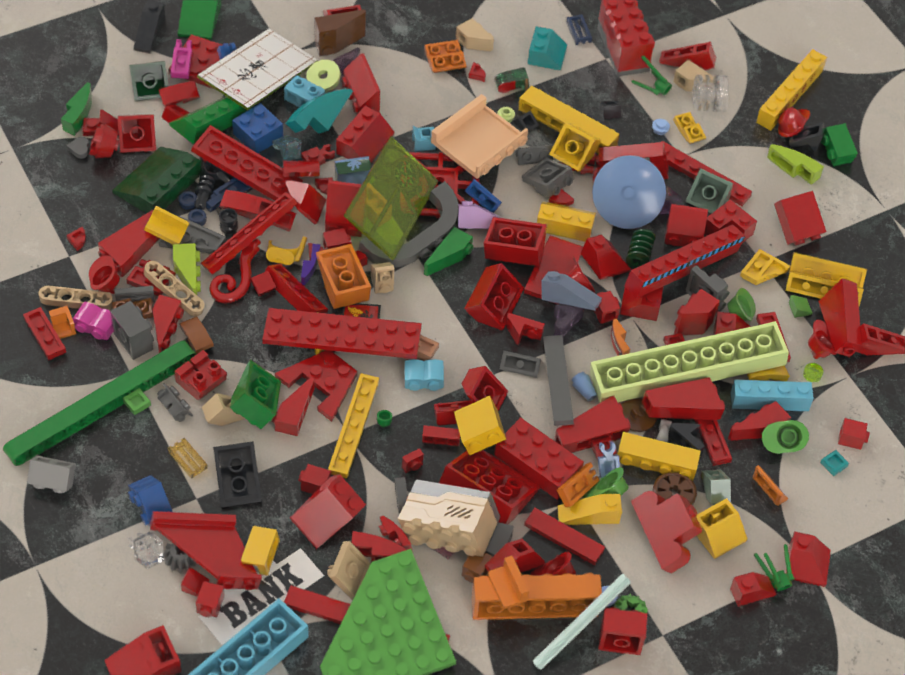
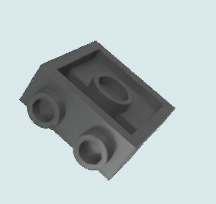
[522,157,574,198]
[686,265,730,312]

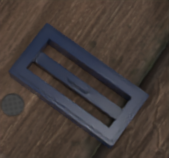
[566,15,592,45]

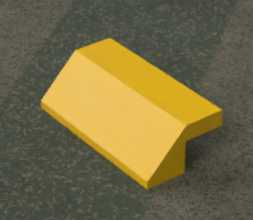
[786,252,867,306]

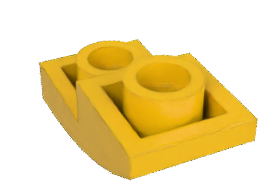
[673,112,706,144]
[747,366,790,381]

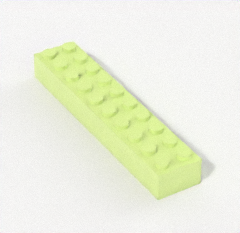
[590,321,789,403]

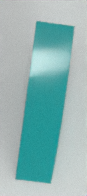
[285,89,353,134]

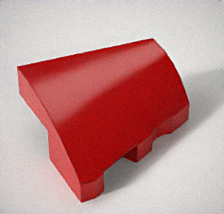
[283,161,320,177]

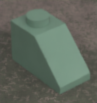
[702,470,731,505]

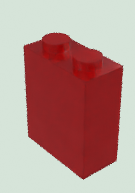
[774,191,827,246]

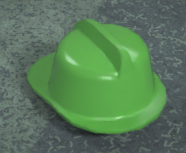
[727,288,756,321]
[762,420,809,454]
[583,467,629,498]

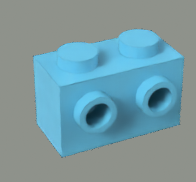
[284,75,325,107]

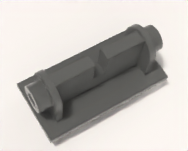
[516,144,553,165]
[157,383,193,422]

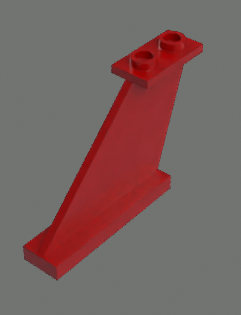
[150,511,262,590]

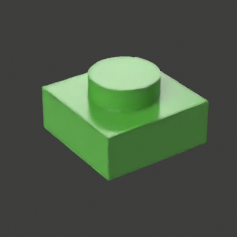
[123,388,151,415]

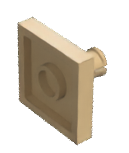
[327,541,371,600]

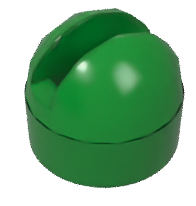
[376,410,392,427]

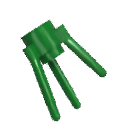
[632,56,672,96]
[754,544,794,591]

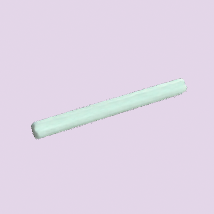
[533,574,631,669]

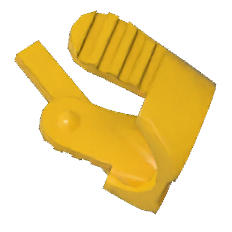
[266,236,307,265]

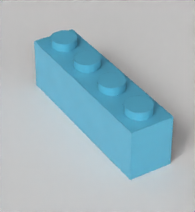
[731,380,814,411]

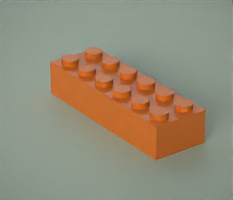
[471,573,602,620]

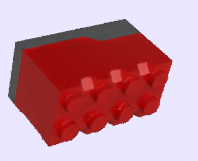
[597,0,655,77]

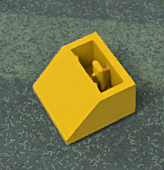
[696,498,748,559]

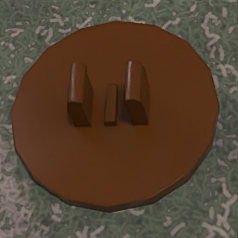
[622,398,657,432]

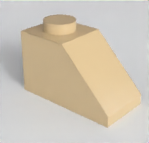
[202,393,245,426]

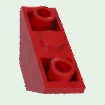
[485,538,545,573]

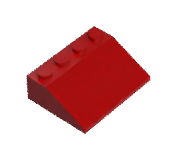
[439,450,540,524]

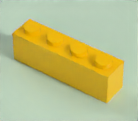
[617,432,701,481]

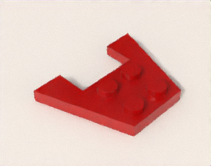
[275,350,357,422]

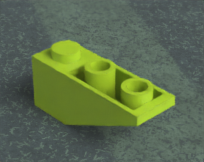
[173,243,201,295]

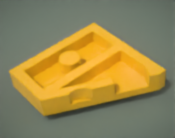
[740,249,790,285]

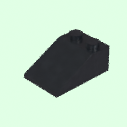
[213,441,262,508]

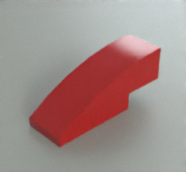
[351,531,407,563]

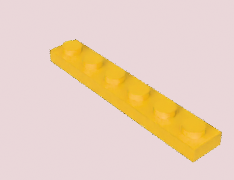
[328,373,379,478]

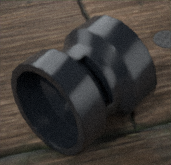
[219,208,238,234]

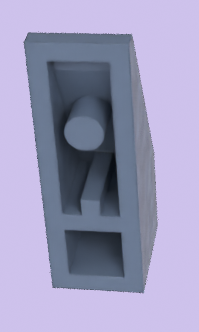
[541,271,602,310]

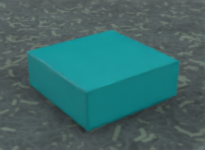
[820,450,849,476]

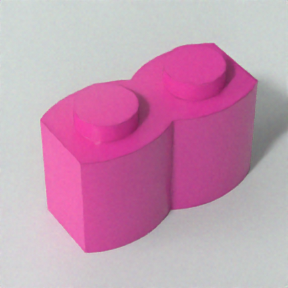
[73,302,113,340]

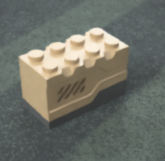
[398,479,500,557]

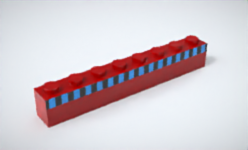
[624,224,745,298]

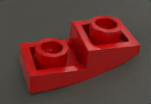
[159,81,200,106]
[378,516,413,552]

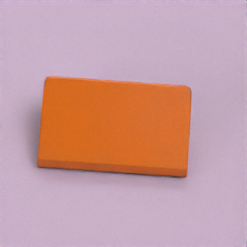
[753,465,788,506]

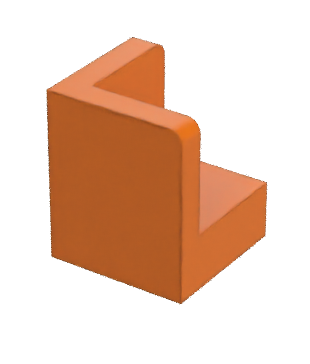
[49,306,76,339]

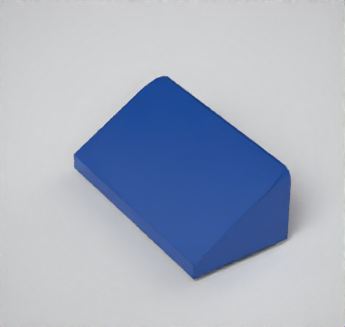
[465,179,502,213]

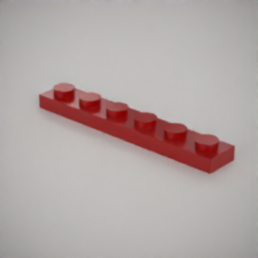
[661,141,753,207]
[201,192,297,275]

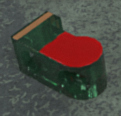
[494,67,529,93]

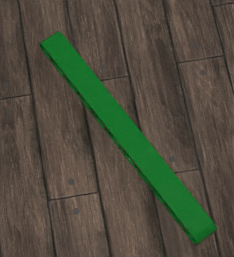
[3,340,197,466]

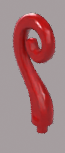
[209,238,261,303]

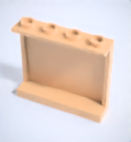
[431,94,528,179]

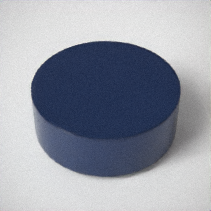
[179,191,197,210]
[188,209,207,226]

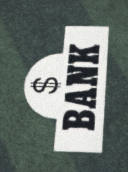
[199,548,324,645]

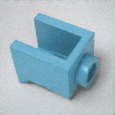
[412,126,436,152]

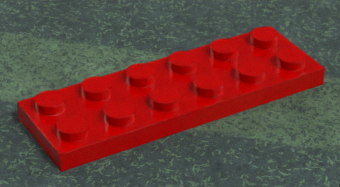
[191,125,303,201]

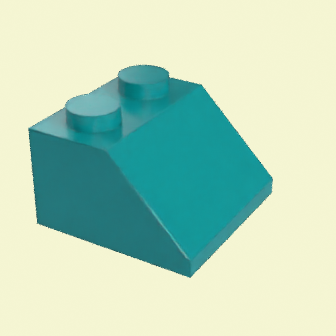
[528,26,568,71]

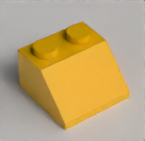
[549,123,602,171]

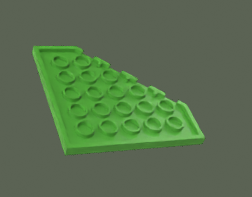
[320,549,456,675]

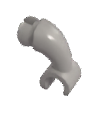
[656,419,672,442]

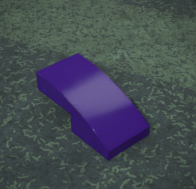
[301,244,320,285]

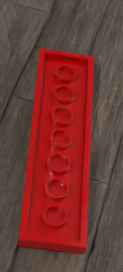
[262,308,422,359]

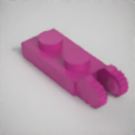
[171,39,192,79]

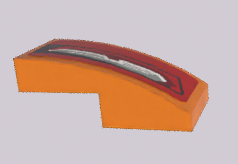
[611,319,630,356]

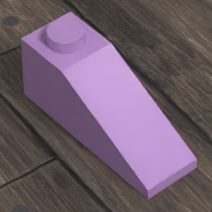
[457,201,502,229]

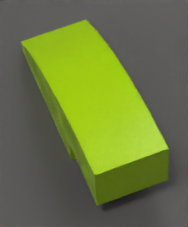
[767,144,824,185]

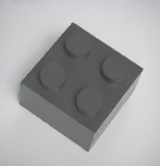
[110,301,154,360]

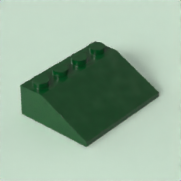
[112,147,202,214]

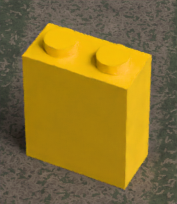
[454,396,506,455]

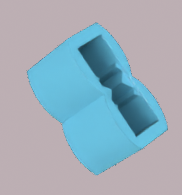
[405,359,444,391]

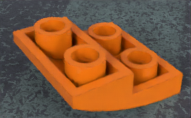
[424,40,467,73]

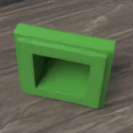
[789,295,813,318]

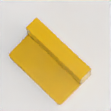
[144,206,189,244]
[241,526,280,576]

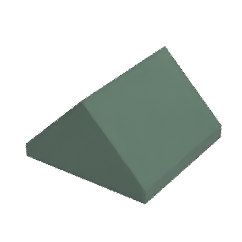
[686,168,733,214]

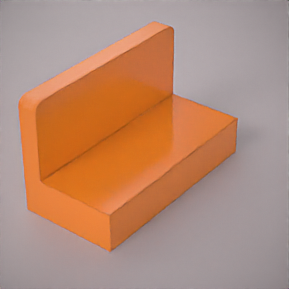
[488,556,529,609]

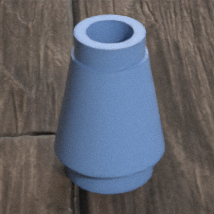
[571,372,597,402]

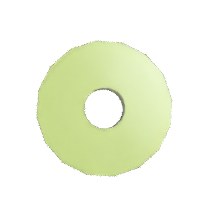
[306,60,341,92]

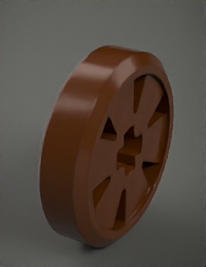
[652,472,697,505]

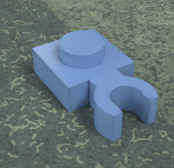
[598,441,620,478]

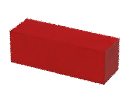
[422,425,460,446]

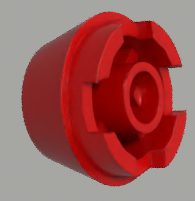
[89,123,119,158]

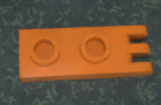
[557,462,600,507]

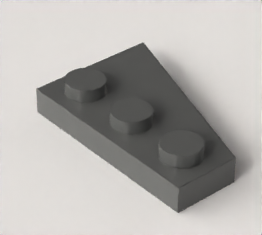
[159,216,227,254]

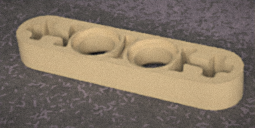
[144,261,205,317]
[39,286,113,310]

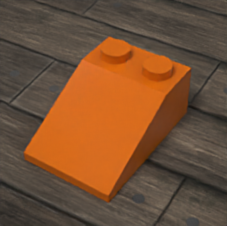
[316,244,371,309]

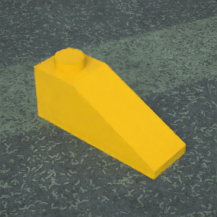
[557,494,622,525]

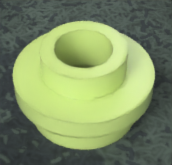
[497,107,515,123]

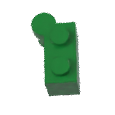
[821,123,858,166]

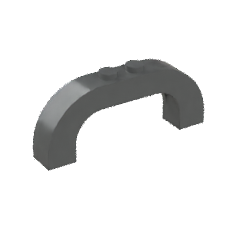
[359,181,458,268]

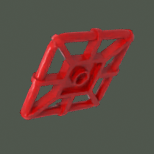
[398,152,481,218]

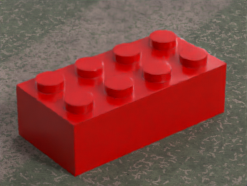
[495,417,584,500]

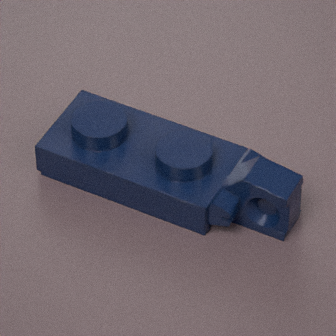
[206,178,253,212]

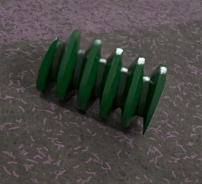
[626,229,656,269]

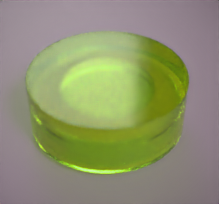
[803,363,823,382]

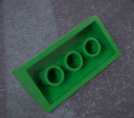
[169,96,247,145]

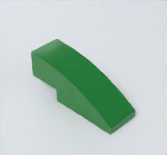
[61,82,92,136]

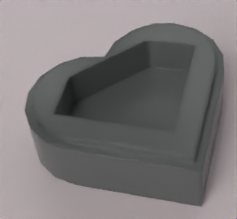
[66,136,89,158]

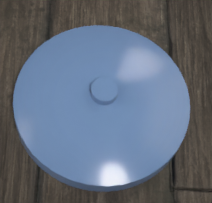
[592,155,666,229]

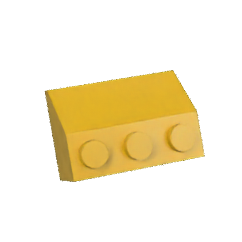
[537,201,596,242]

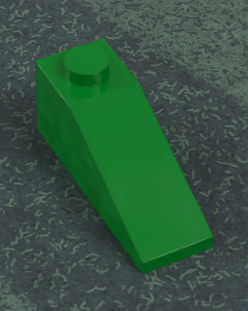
[424,227,474,276]

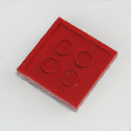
[168,34,222,90]

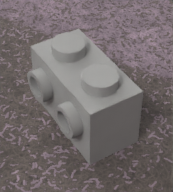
[27,456,76,493]

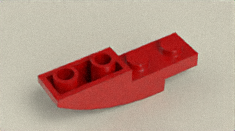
[219,190,297,232]

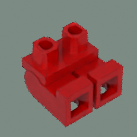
[175,350,227,400]

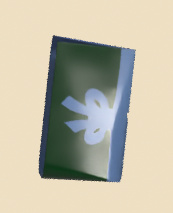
[335,156,374,184]

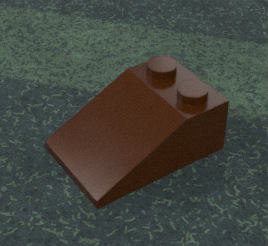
[314,9,366,56]

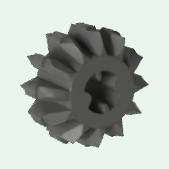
[163,543,197,574]

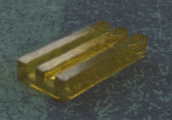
[168,438,208,479]

